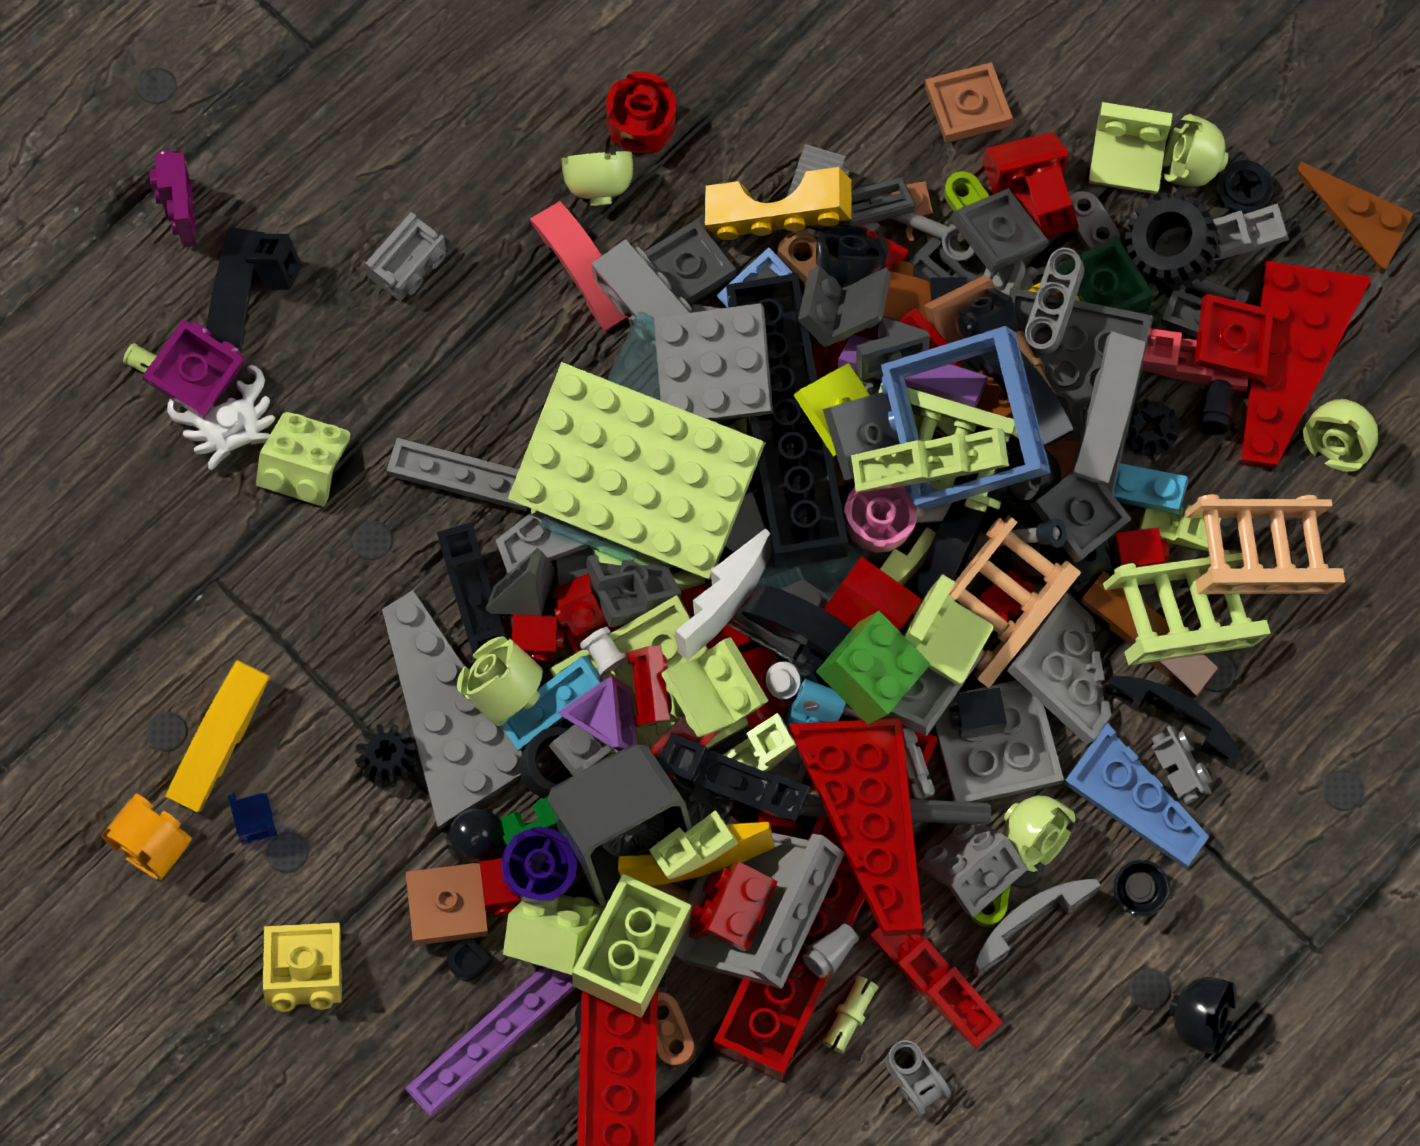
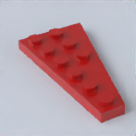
[1240,261,1372,469]
[789,718,923,936]

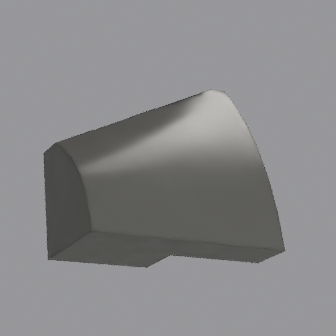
[586,555,682,627]

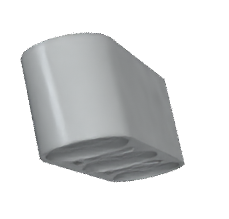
[1025,248,1085,355]

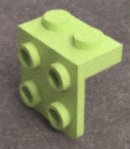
[256,412,350,507]

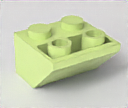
[503,895,605,975]

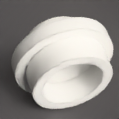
[766,662,802,699]

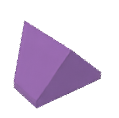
[558,677,637,751]

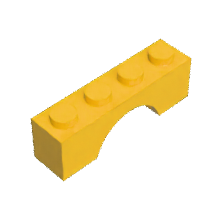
[705,167,851,240]

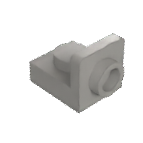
[549,725,613,776]

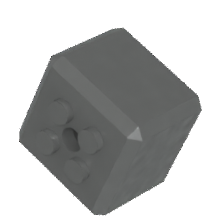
[548,743,692,907]

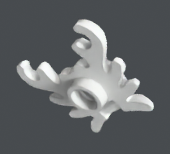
[167,365,275,470]

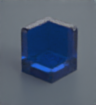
[228,793,278,845]

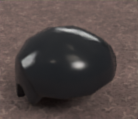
[445,808,505,864]
[1114,860,1170,916]

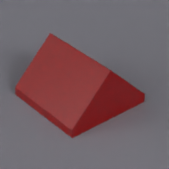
[824,557,922,632]

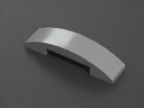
[973,879,1101,977]

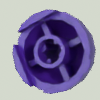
[500,826,578,904]

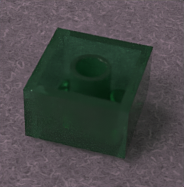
[1057,236,1154,313]

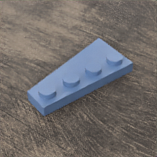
[1064,723,1209,869]

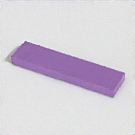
[838,334,988,408]

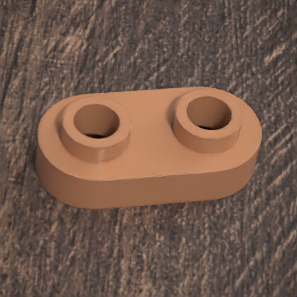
[657,993,696,1067]

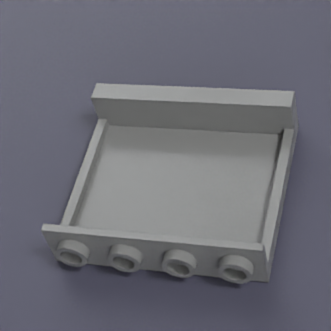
[674,815,845,989]

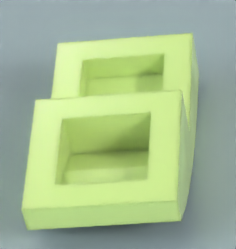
[1138,504,1221,551]
[723,713,797,772]
[649,811,738,880]

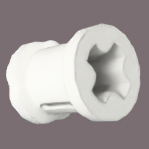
[580,627,628,676]

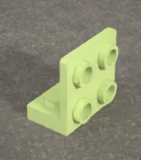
[1089,102,1172,194]
[903,574,994,686]
[662,637,768,737]

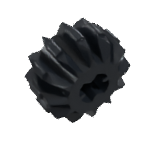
[355,724,418,787]

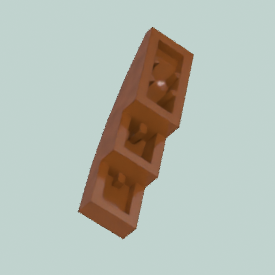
[1081,571,1218,698]

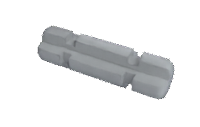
[902,727,935,800]

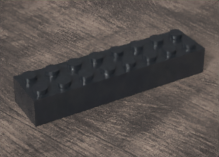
[726,273,848,569]

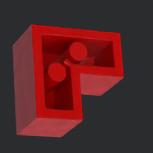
[1011,166,1079,239]

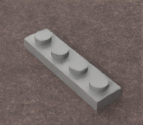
[387,438,528,512]

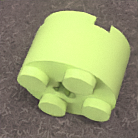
[457,636,543,726]

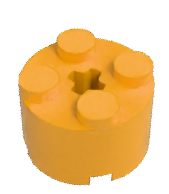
[101,793,192,880]

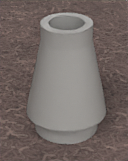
[803,924,859,978]

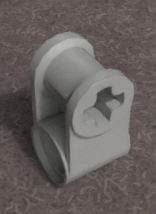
[886,1040,951,1116]

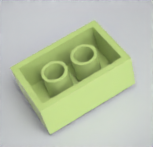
[572,874,692,1018]

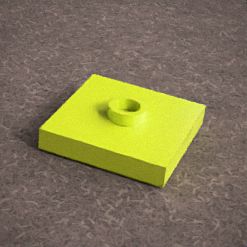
[794,363,870,457]

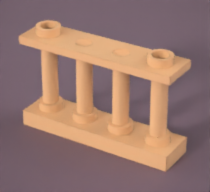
[1185,494,1345,594]
[949,514,1081,688]

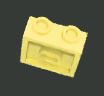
[263,923,342,1012]

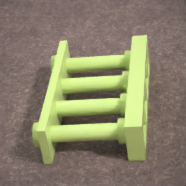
[878,383,1019,512]
[1103,550,1271,666]

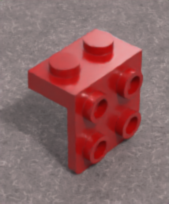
[688,861,778,951]

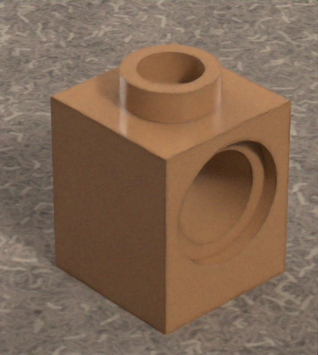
[777,229,817,290]

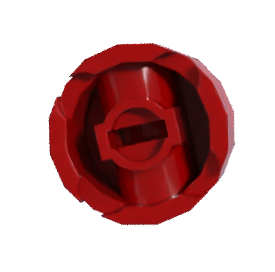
[606,72,676,153]

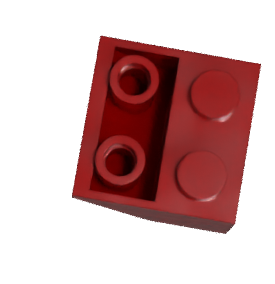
[982,132,1069,195]

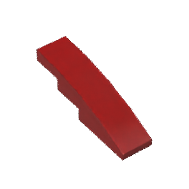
[867,924,1003,1048]

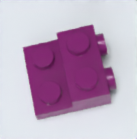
[150,150,197,247]
[142,319,244,419]

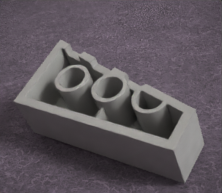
[591,239,693,361]

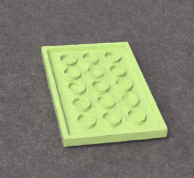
[508,362,766,580]

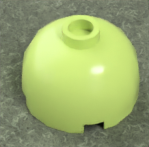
[1163,114,1228,187]
[561,151,633,206]
[1303,399,1378,471]
[1003,795,1075,872]

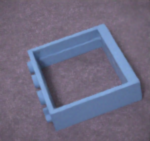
[880,326,1051,510]

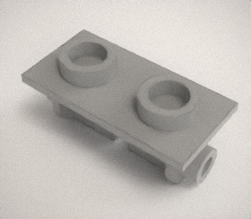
[1152,726,1212,804]

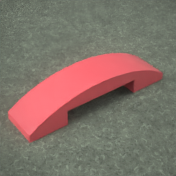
[530,201,631,333]

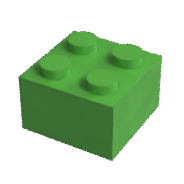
[816,611,930,725]

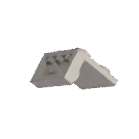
[917,824,1028,917]

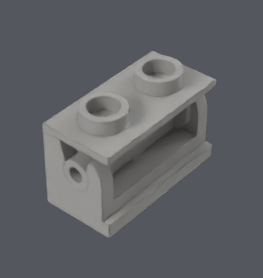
[365,212,446,301]

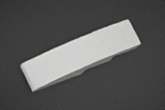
[675,529,772,661]

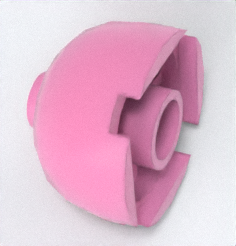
[843,486,917,553]

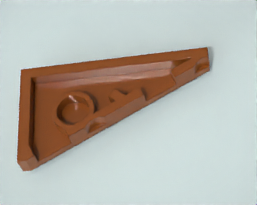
[1296,162,1413,275]

